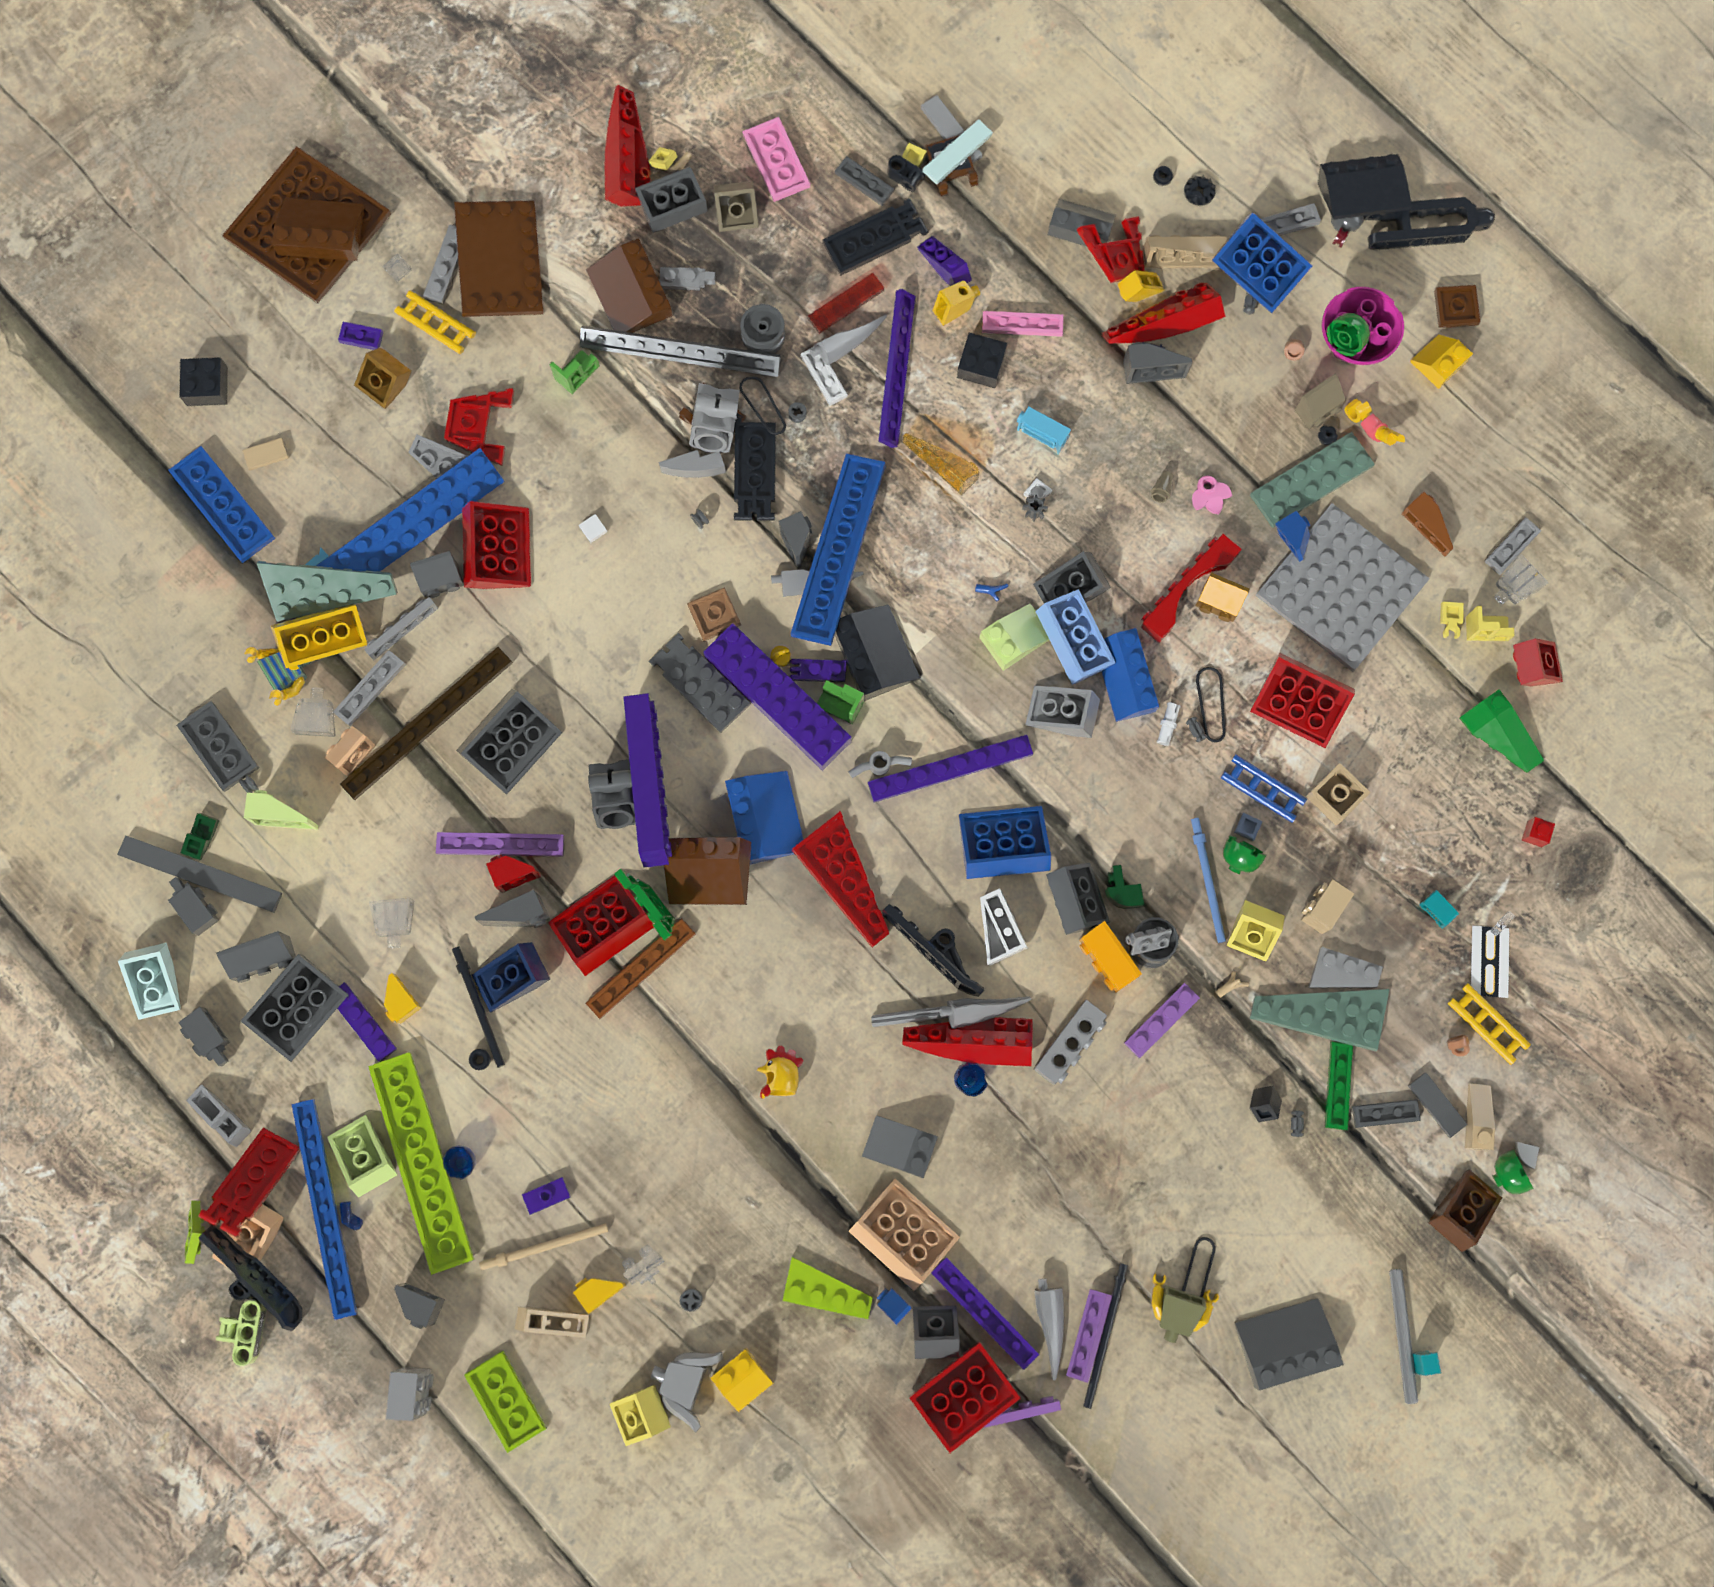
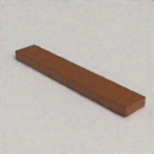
[585,918,696,1019]

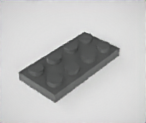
[176,701,260,792]

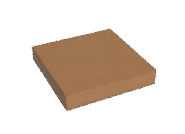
[687,587,741,642]

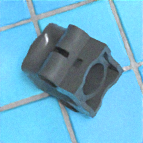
[588,759,636,829]

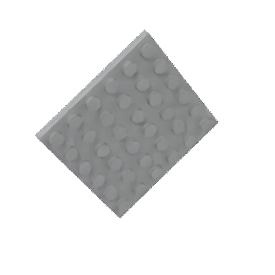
[1255,503,1430,672]

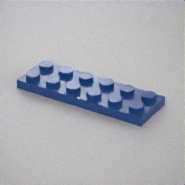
[168,446,276,563]

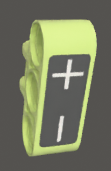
[215,1300,266,1366]

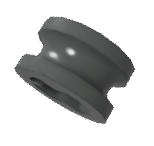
[788,402,807,423]
[690,509,709,529]
[239,775,259,793]

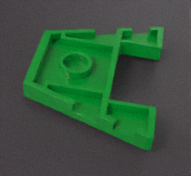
[614,869,675,941]

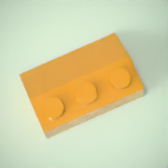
[1079,921,1142,993]

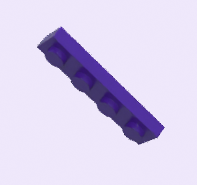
[337,982,397,1062]

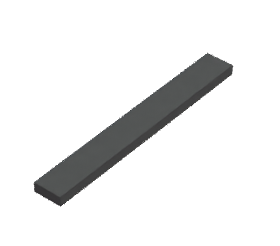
[117,835,283,913]

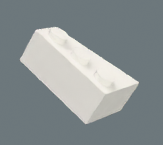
[980,888,1028,966]

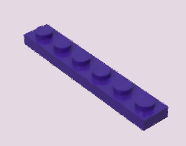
[931,1257,1039,1370]

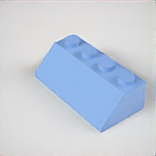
[1035,589,1115,685]

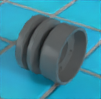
[1129,918,1178,968]

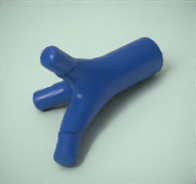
[975,584,1008,601]

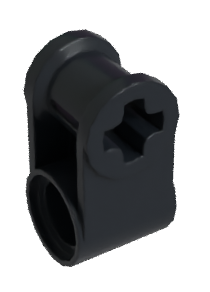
[887,155,926,192]

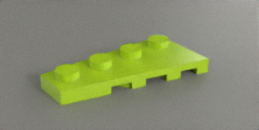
[782,1257,873,1319]

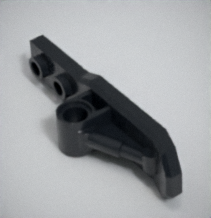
[882,904,984,997]
[198,1224,302,1331]

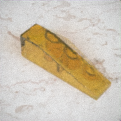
[903,433,980,495]

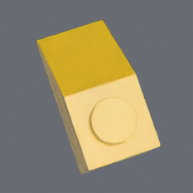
[1117,271,1165,302]
[384,973,421,1024]
[573,1278,626,1314]

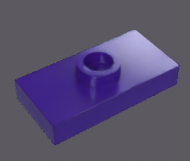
[522,1177,571,1215]

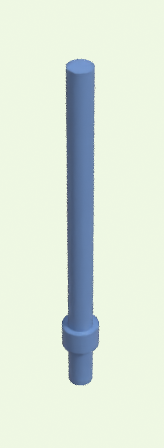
[1191,818,1226,943]

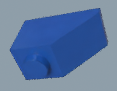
[1275,511,1310,562]
[877,1288,912,1325]

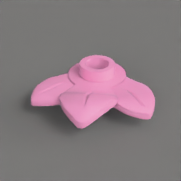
[1192,476,1232,514]

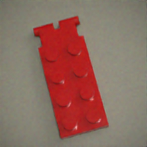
[198,1128,300,1238]

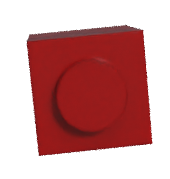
[1521,817,1555,848]

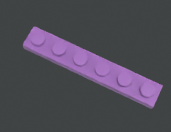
[436,832,564,857]

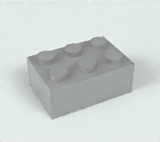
[386,1367,434,1421]

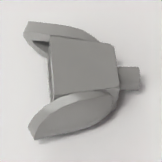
[651,1351,723,1433]

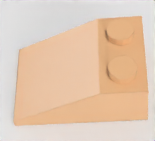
[212,1204,284,1266]

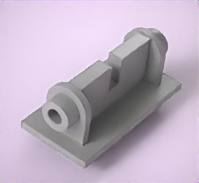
[1126,927,1172,955]

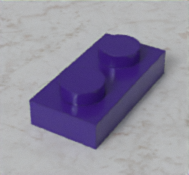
[338,322,384,350]

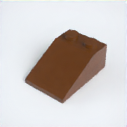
[1428,1169,1502,1252]

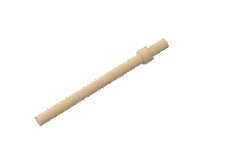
[479,1223,608,1270]

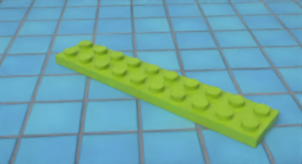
[368,1052,475,1275]

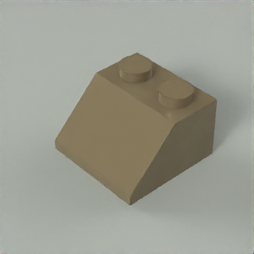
[714,181,758,232]
[1295,373,1346,429]

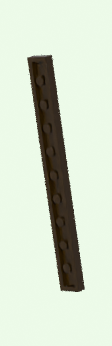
[340,646,513,800]

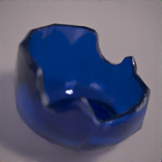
[954,1062,988,1097]
[443,1145,476,1180]

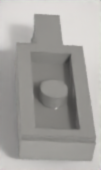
[660,267,715,290]

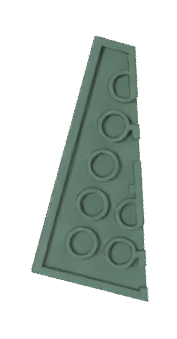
[257,561,398,622]

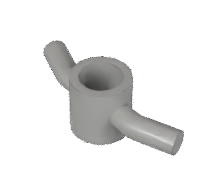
[848,751,912,778]

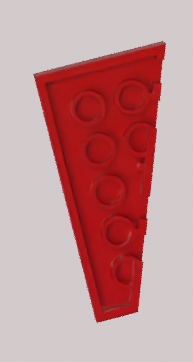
[792,811,890,948]

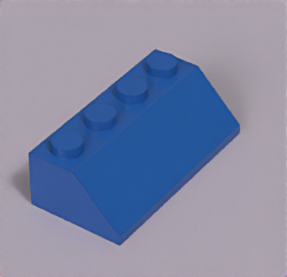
[1101,628,1159,722]

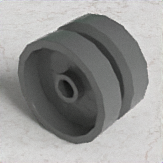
[740,304,786,354]

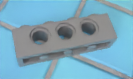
[1033,1000,1107,1085]

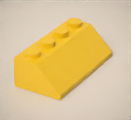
[271,604,367,668]

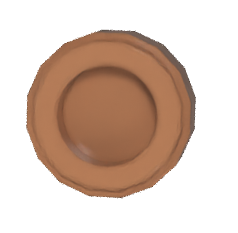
[1284,339,1305,361]
[1446,1035,1470,1057]

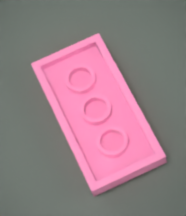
[743,117,810,202]

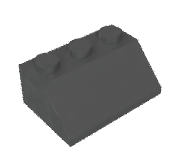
[635,167,708,233]
[1048,198,1116,247]
[1046,863,1110,935]
[216,931,296,983]

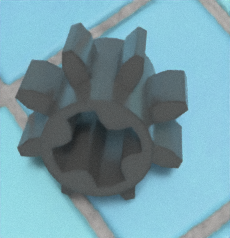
[1022,495,1048,522]

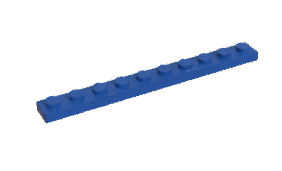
[291,1099,358,1320]

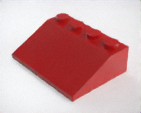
[462,501,531,589]
[1250,652,1355,748]
[548,875,654,976]
[909,1341,1021,1454]

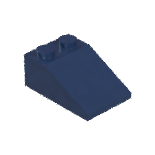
[472,942,550,1012]

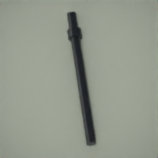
[452,946,505,1068]

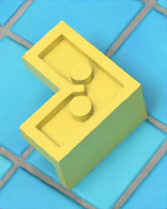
[1466,606,1514,641]

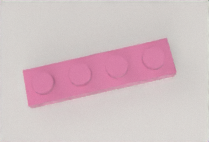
[982,311,1063,337]

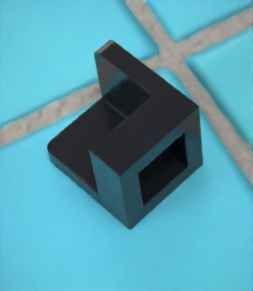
[1250,1086,1282,1122]

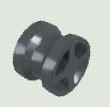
[680,1289,703,1312]

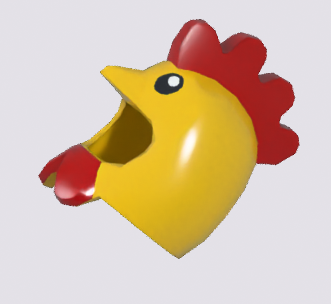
[757,1045,803,1099]

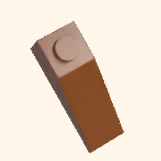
[1402,492,1453,557]

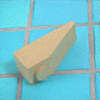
[1465,1083,1495,1151]
[515,1306,589,1338]

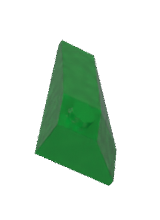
[1460,689,1544,773]

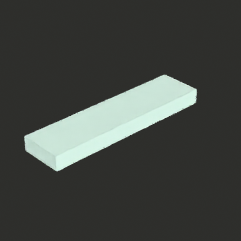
[923,119,993,184]

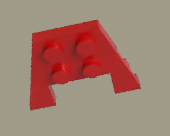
[1076,216,1145,283]
[444,388,515,466]

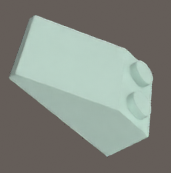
[118,943,181,1020]

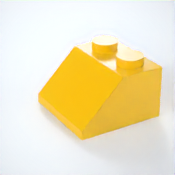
[1410,334,1473,389]
[710,1348,773,1412]

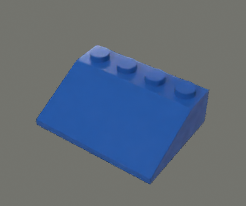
[1212,213,1312,313]
[725,771,804,865]
[959,806,1051,879]

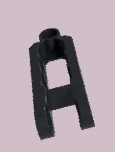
[1364,197,1495,250]

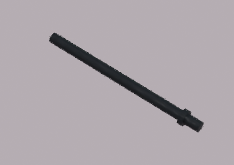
[1083,1263,1128,1409]

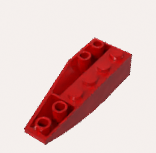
[604,85,651,207]
[1102,282,1226,344]
[902,1017,1033,1067]

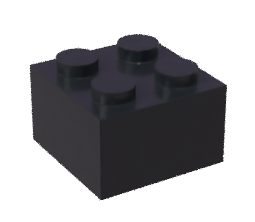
[957,332,1008,389]
[179,357,228,406]

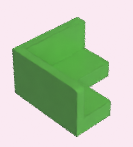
[549,350,600,394]
[817,680,864,725]

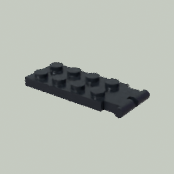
[822,198,929,276]
[734,422,776,521]

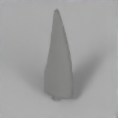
[810,315,887,365]
[771,570,863,597]
[939,996,1032,1029]
[1034,1278,1064,1380]

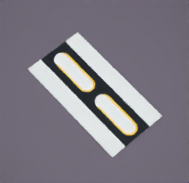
[1471,926,1509,998]

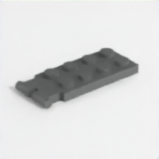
[649,633,750,733]

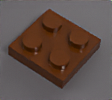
[1434,285,1481,328]

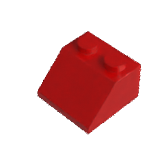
[1513,638,1563,687]
[486,855,541,893]

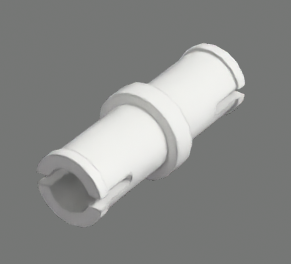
[1156,702,1181,746]

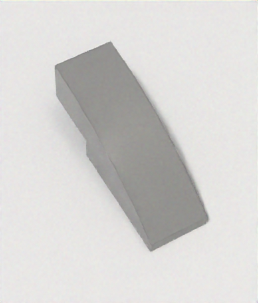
[659,450,726,478]
[186,1084,252,1147]

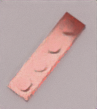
[808,273,885,334]

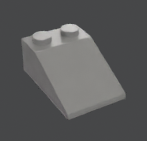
[1026,686,1100,738]

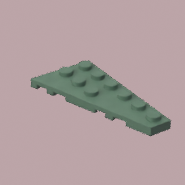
[1249,989,1390,1051]

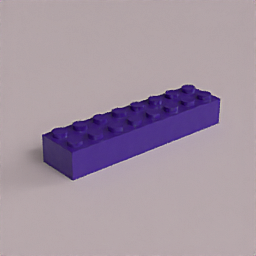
[703,623,852,771]
[623,693,672,868]

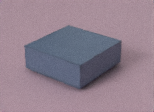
[1234,813,1263,841]

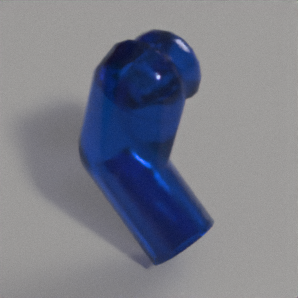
[340,1201,363,1230]

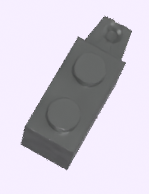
[168,877,219,936]
[178,1007,230,1067]

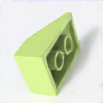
[980,604,1049,671]
[244,790,319,830]
[327,1115,397,1197]

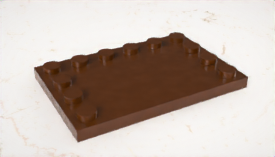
[454,200,543,317]

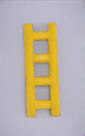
[395,290,476,354]
[1447,983,1531,1065]

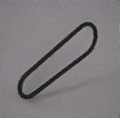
[739,376,786,435]
[1196,667,1226,743]

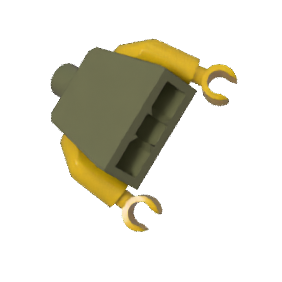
[1151,1273,1219,1343]

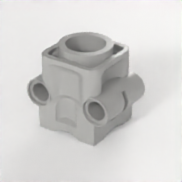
[689,383,740,453]

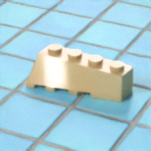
[1144,235,1227,268]

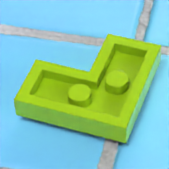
[185,1200,205,1264]

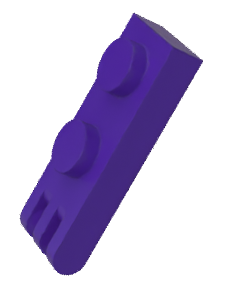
[790,659,846,683]

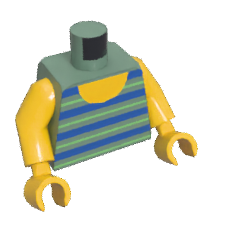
[244,647,312,706]

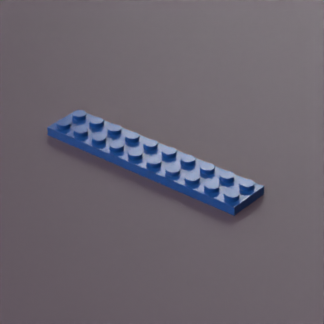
[316,448,505,572]
[791,454,886,646]

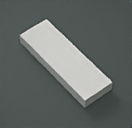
[801,346,847,406]

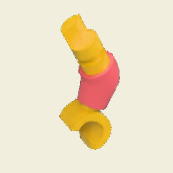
[1344,399,1405,445]

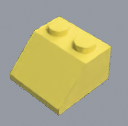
[1226,900,1285,961]
[610,1385,671,1446]

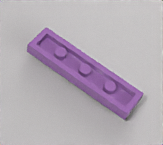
[1124,983,1200,1058]
[1066,1289,1112,1383]
[983,1396,1061,1428]

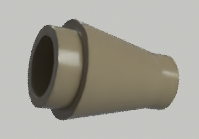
[1151,471,1174,503]

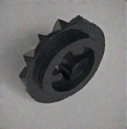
[1184,175,1216,206]

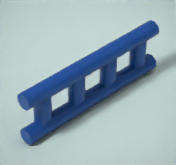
[1221,754,1307,823]

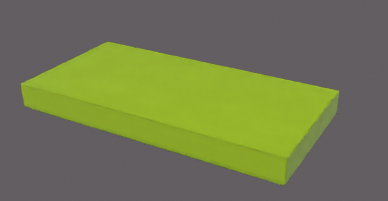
[464,1350,547,1453]

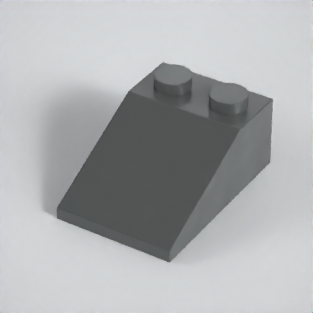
[1123,342,1192,384]
[1033,551,1111,603]
[474,890,550,928]
[862,1115,938,1178]

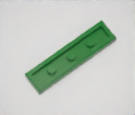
[1324,1042,1353,1130]

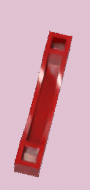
[1140,534,1242,643]

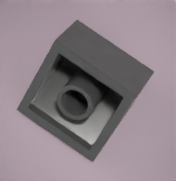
[778,511,812,569]
[410,551,464,598]
[394,1283,445,1329]
[913,1305,959,1359]

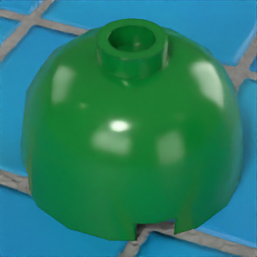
[1327,313,1370,356]
[1223,835,1267,874]
[1492,1149,1534,1194]

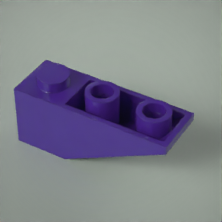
[917,236,972,286]

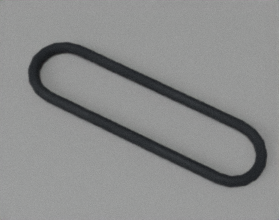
[1182,1237,1216,1298]

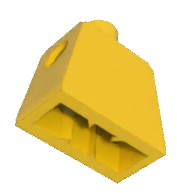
[932,281,981,326]

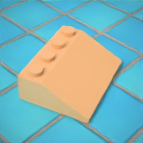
[849,1179,960,1291]

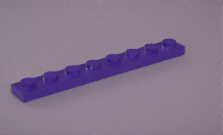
[878,289,916,448]
[868,735,1033,803]

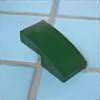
[180,813,219,860]

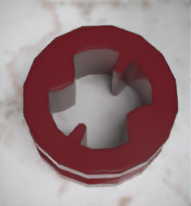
[1332,227,1350,248]

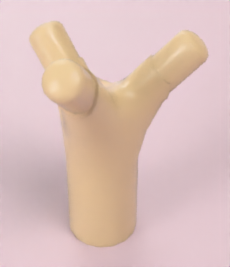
[667,152,692,172]
[1215,971,1249,998]

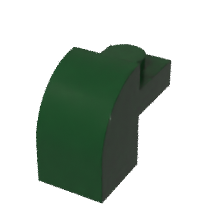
[1105,865,1144,909]

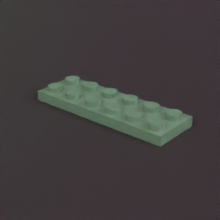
[1250,432,1375,528]

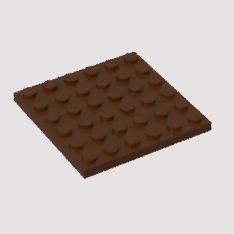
[222,146,391,304]

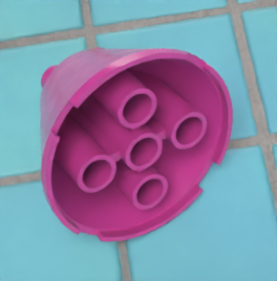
[1322,287,1404,365]

